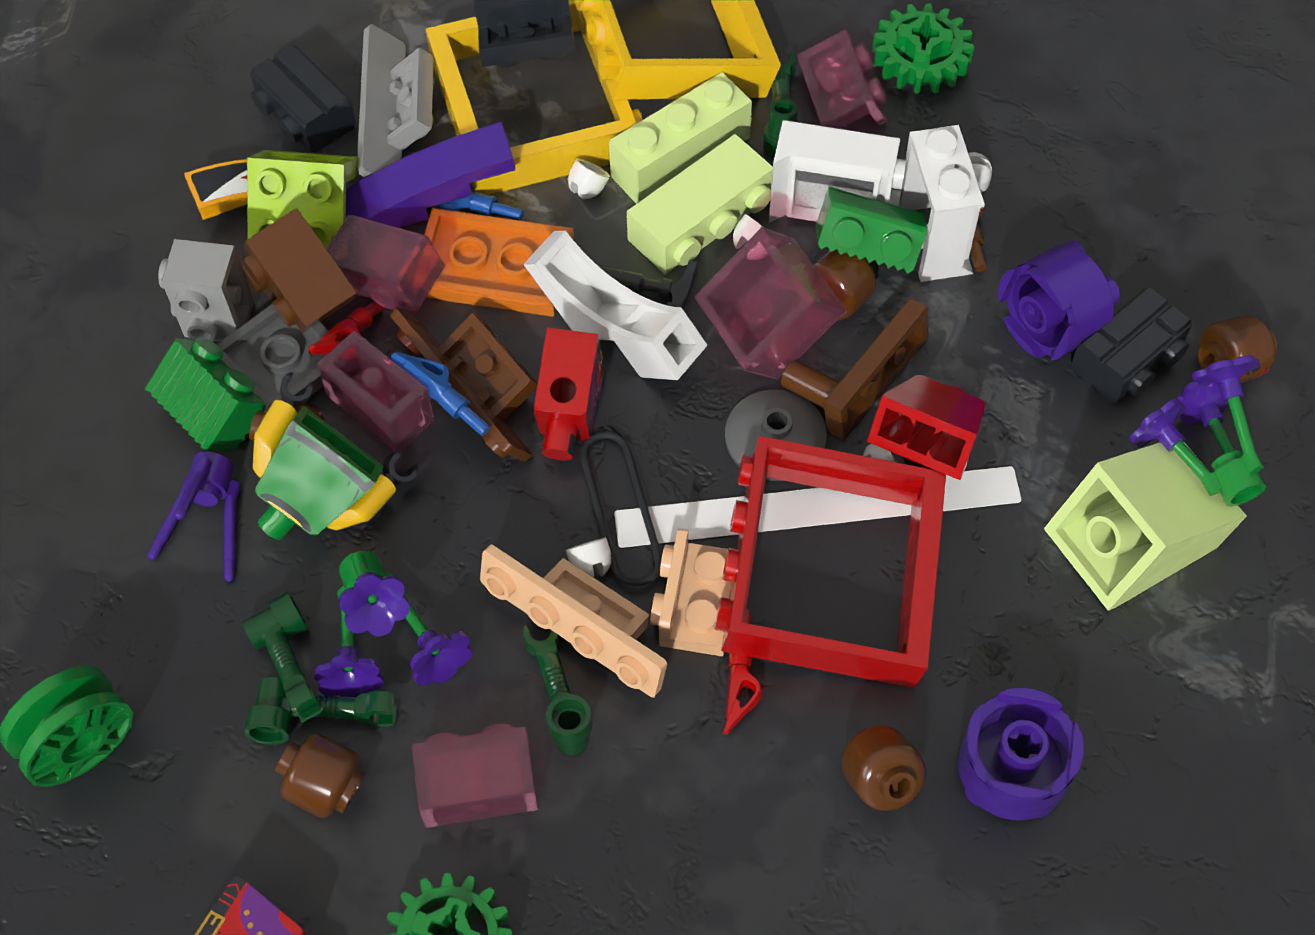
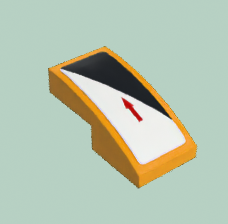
[184,159,247,220]

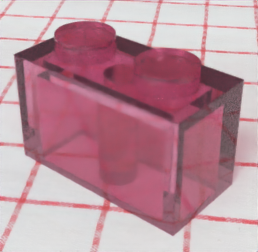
[326,215,445,312]
[317,331,434,452]
[412,724,538,828]

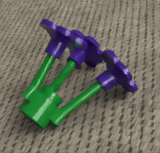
[1129,355,1266,507]
[314,551,473,697]

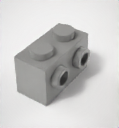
[158,239,254,342]

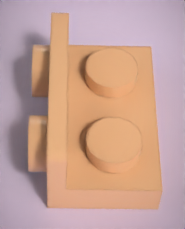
[650,528,731,656]

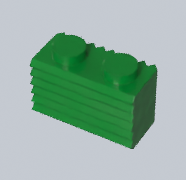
[815,187,928,274]
[145,337,266,452]

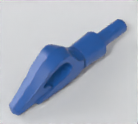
[437,191,524,221]
[391,352,491,436]

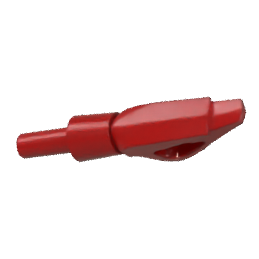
[308,299,385,356]
[723,609,763,734]

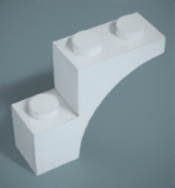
[523,231,707,380]

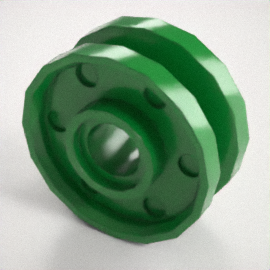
[0,665,133,787]

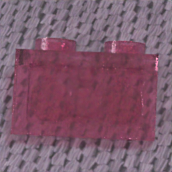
[796,29,888,129]

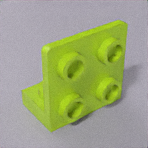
[247,150,358,261]

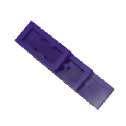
[345,122,516,243]

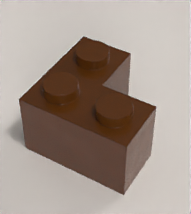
[242,208,357,334]

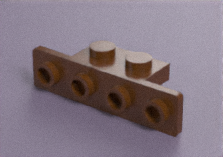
[390,308,538,462]

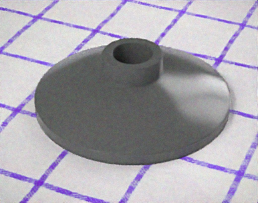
[725,390,827,481]

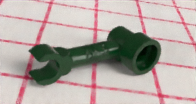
[763,52,798,156]
[241,591,322,723]
[523,625,593,755]
[244,677,398,745]

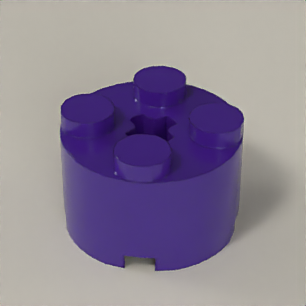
[998,240,1120,360]
[958,688,1084,820]

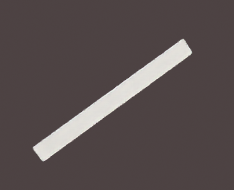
[614,466,1021,548]

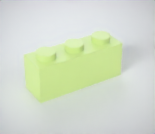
[609,72,752,204]
[627,134,773,275]

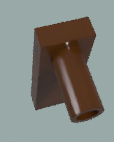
[781,298,928,441]

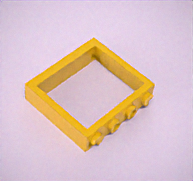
[425,0,643,195]
[575,0,781,100]

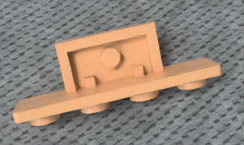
[480,545,667,697]

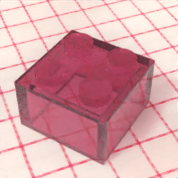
[694,227,847,379]

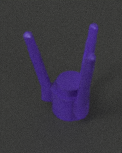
[147,451,241,582]

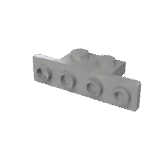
[357,24,434,177]

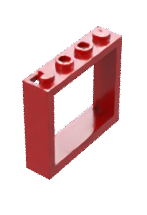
[715,436,946,688]

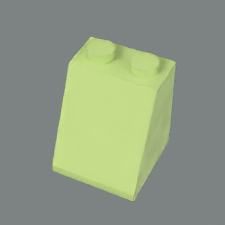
[1044,442,1247,611]

